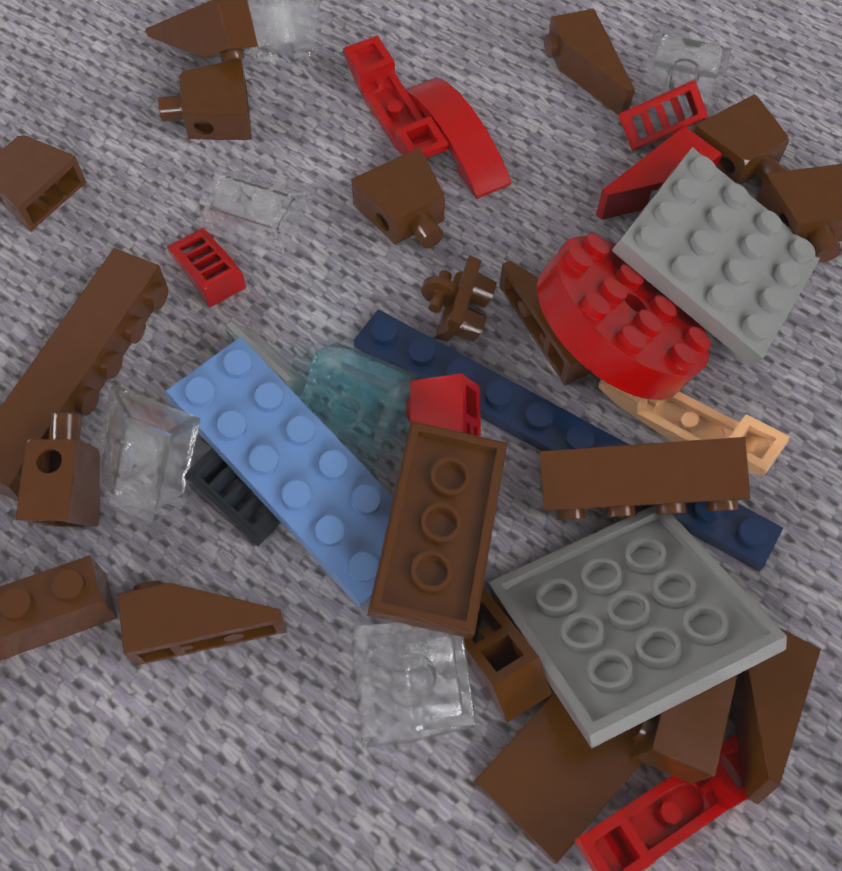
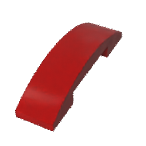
[343,35,449,158]
[406,77,512,199]
[574,734,747,871]

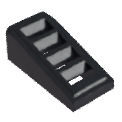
[185,448,281,546]

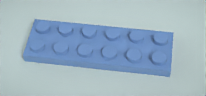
[166,336,393,608]

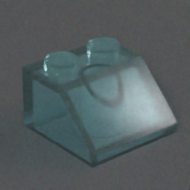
[301,342,418,471]

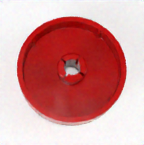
[537,233,711,400]

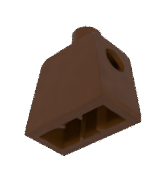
[158,59,252,140]
[694,94,789,185]
[0,135,86,232]
[351,148,445,249]
[756,164,842,262]
[16,413,100,527]

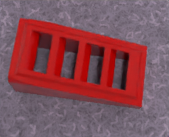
[618,79,709,152]
[167,227,246,308]

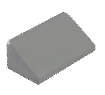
[226,322,312,397]

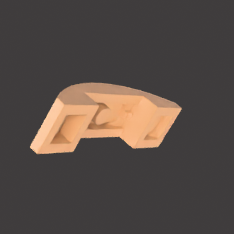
[599,379,790,476]

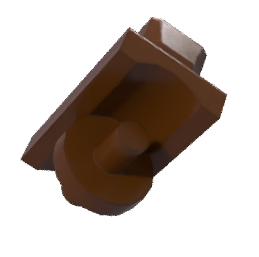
[421,255,497,342]

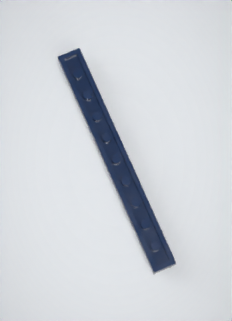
[354,309,783,572]

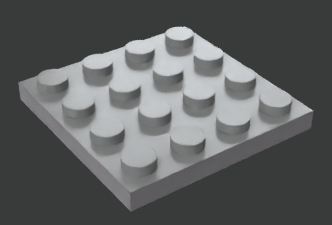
[611,147,820,367]
[488,505,787,748]

